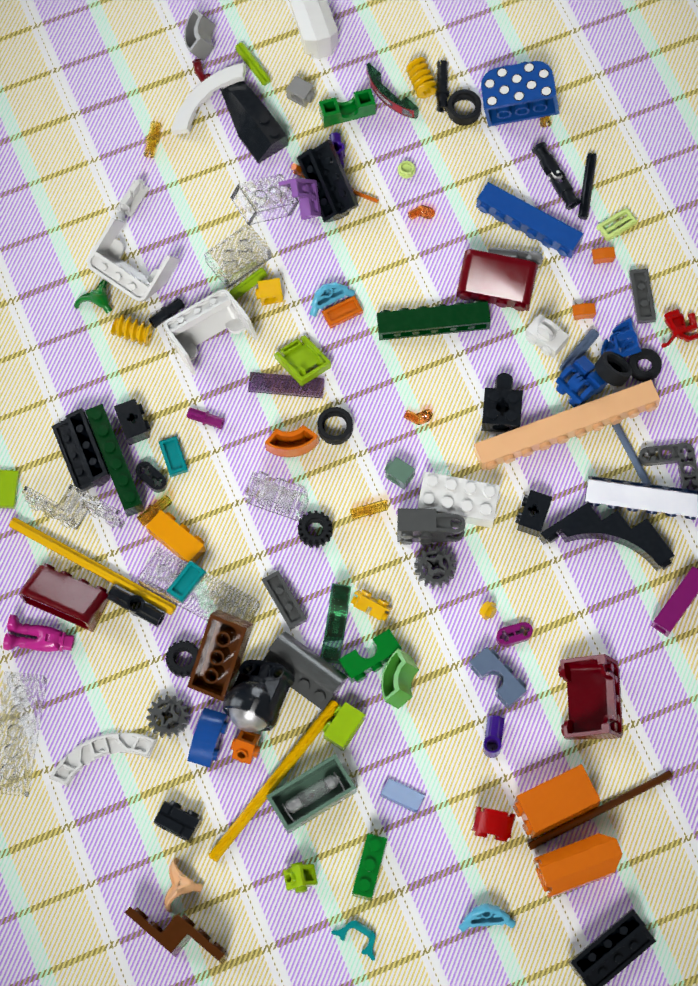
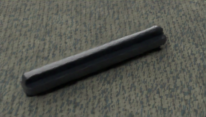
[578,153,597,220]

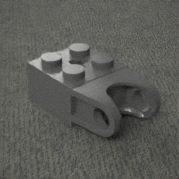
[397,508,466,545]

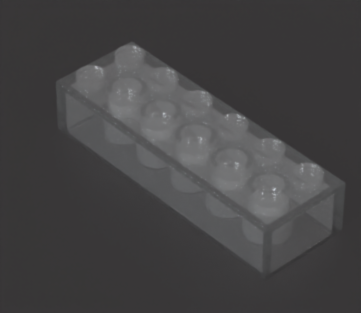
[137,546,260,622]
[0,671,48,797]

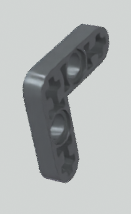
[638,443,698,491]

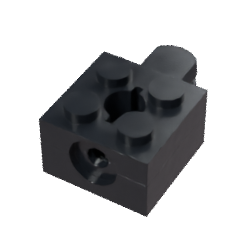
[481,373,523,433]

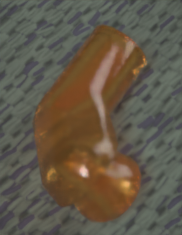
[407,205,435,220]
[404,409,433,425]

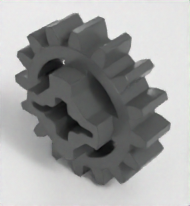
[414,546,456,589]
[146,695,190,739]

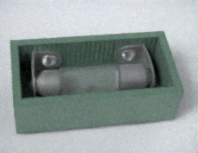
[266,754,357,834]

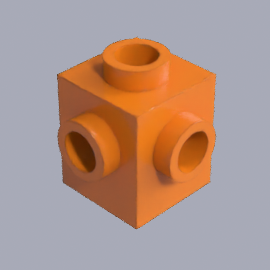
[230,730,261,764]

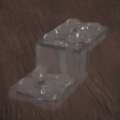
[22,484,125,530]

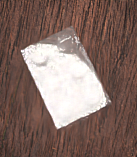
[230,174,300,226]
[204,222,272,289]
[245,471,309,522]

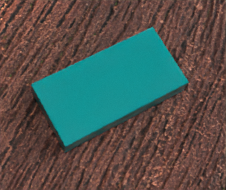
[159,436,188,478]
[167,560,206,604]

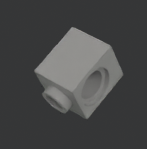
[286,76,315,108]

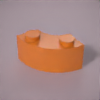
[265,425,319,458]

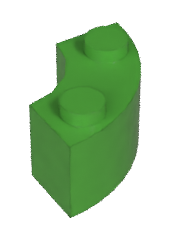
[381,648,419,709]

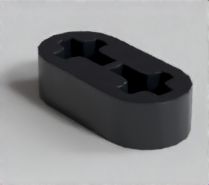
[136,461,167,493]

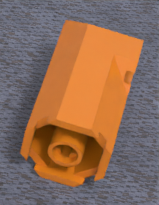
[533,833,623,899]

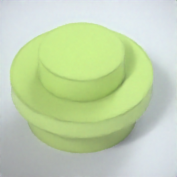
[398,161,416,179]

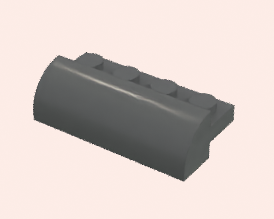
[263,632,348,711]

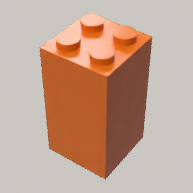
[513,764,601,839]

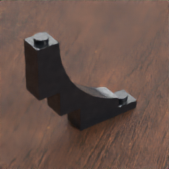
[539,503,675,571]

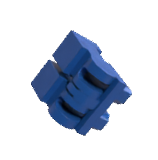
[555,355,608,407]

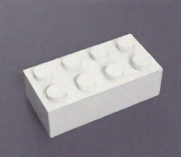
[417,471,500,528]

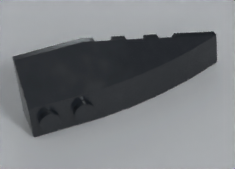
[220,66,288,164]

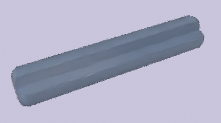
[559,328,599,372]

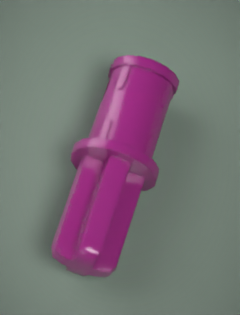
[187,408,225,429]

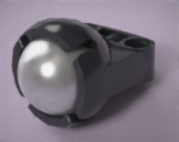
[223,660,295,732]

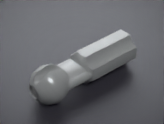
[488,247,543,267]

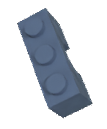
[469,647,527,710]

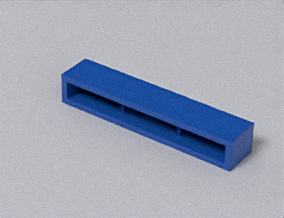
[476,182,584,258]

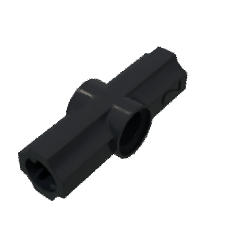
[107,584,166,627]

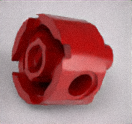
[471,806,516,842]

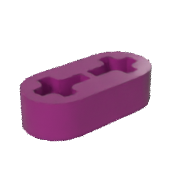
[496,622,533,647]

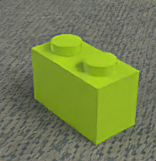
[322,702,366,751]

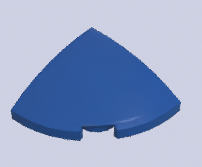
[601,318,642,357]

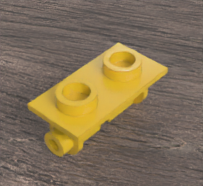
[351,589,393,621]

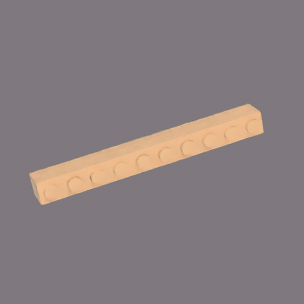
[474,380,660,470]

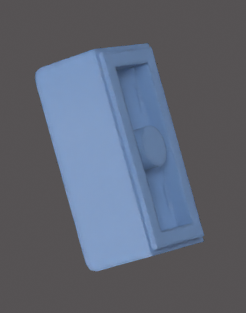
[380,778,425,814]

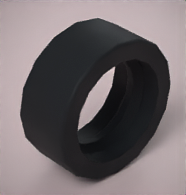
[447,89,481,126]
[595,351,632,387]
[317,407,353,445]

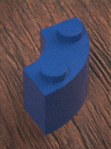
[187,708,229,768]

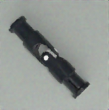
[532,142,581,210]

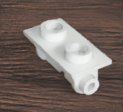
[116,178,150,217]

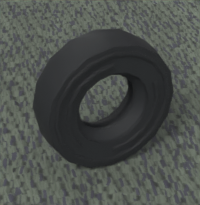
[628,348,662,382]

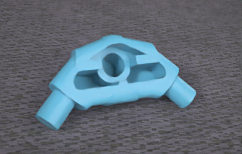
[309,282,355,317]
[459,903,516,932]

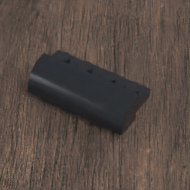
[296,140,359,223]
[51,408,110,494]
[568,909,656,986]

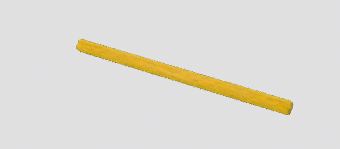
[9,517,177,615]
[208,700,339,862]

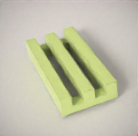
[596,208,637,242]

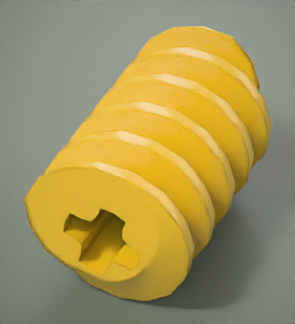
[406,57,437,99]
[111,314,153,347]

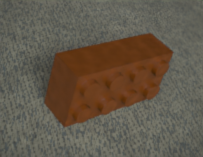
[187,610,254,701]

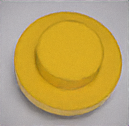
[479,601,497,620]

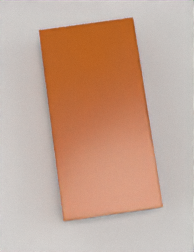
[322,295,363,329]

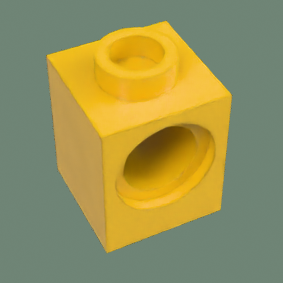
[255,278,283,306]

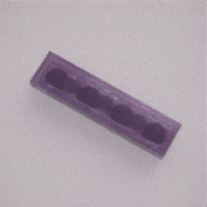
[248,372,325,399]

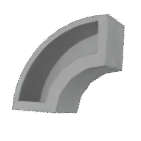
[184,8,216,62]

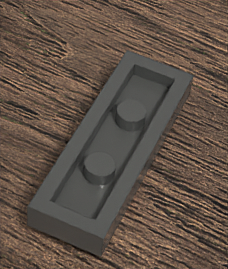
[629,268,656,324]
[261,570,307,630]

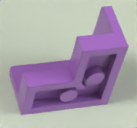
[278,178,321,220]

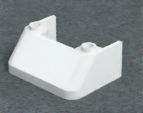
[87,218,180,302]
[164,290,257,375]

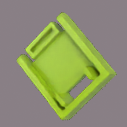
[274,335,331,387]

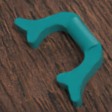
[331,920,376,961]

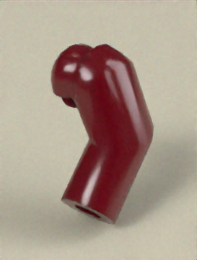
[192,59,211,82]

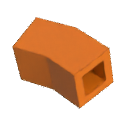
[592,247,616,265]
[572,303,596,320]

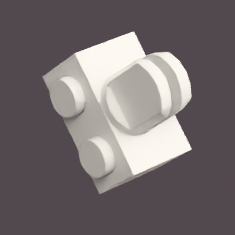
[525,314,569,358]

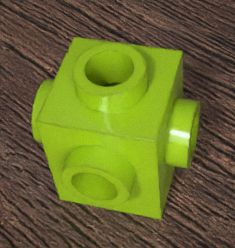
[283,862,318,894]

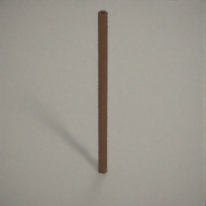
[527,770,673,850]

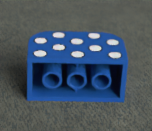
[481,61,560,127]

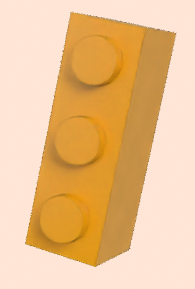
[146,510,206,564]

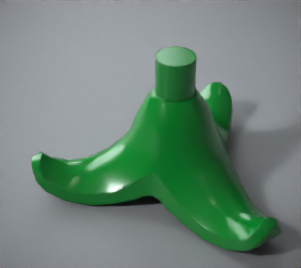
[74,279,113,314]

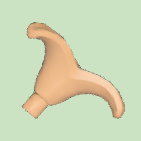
[164,858,203,912]

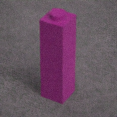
[651,566,698,637]

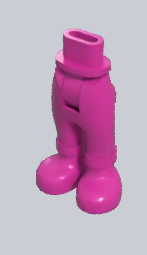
[3,614,75,652]

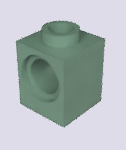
[384,457,415,490]

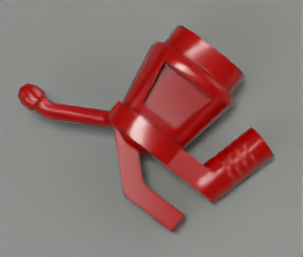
[661,309,698,348]

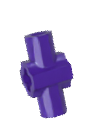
[329,132,345,168]

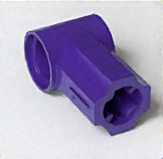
[483,715,505,758]

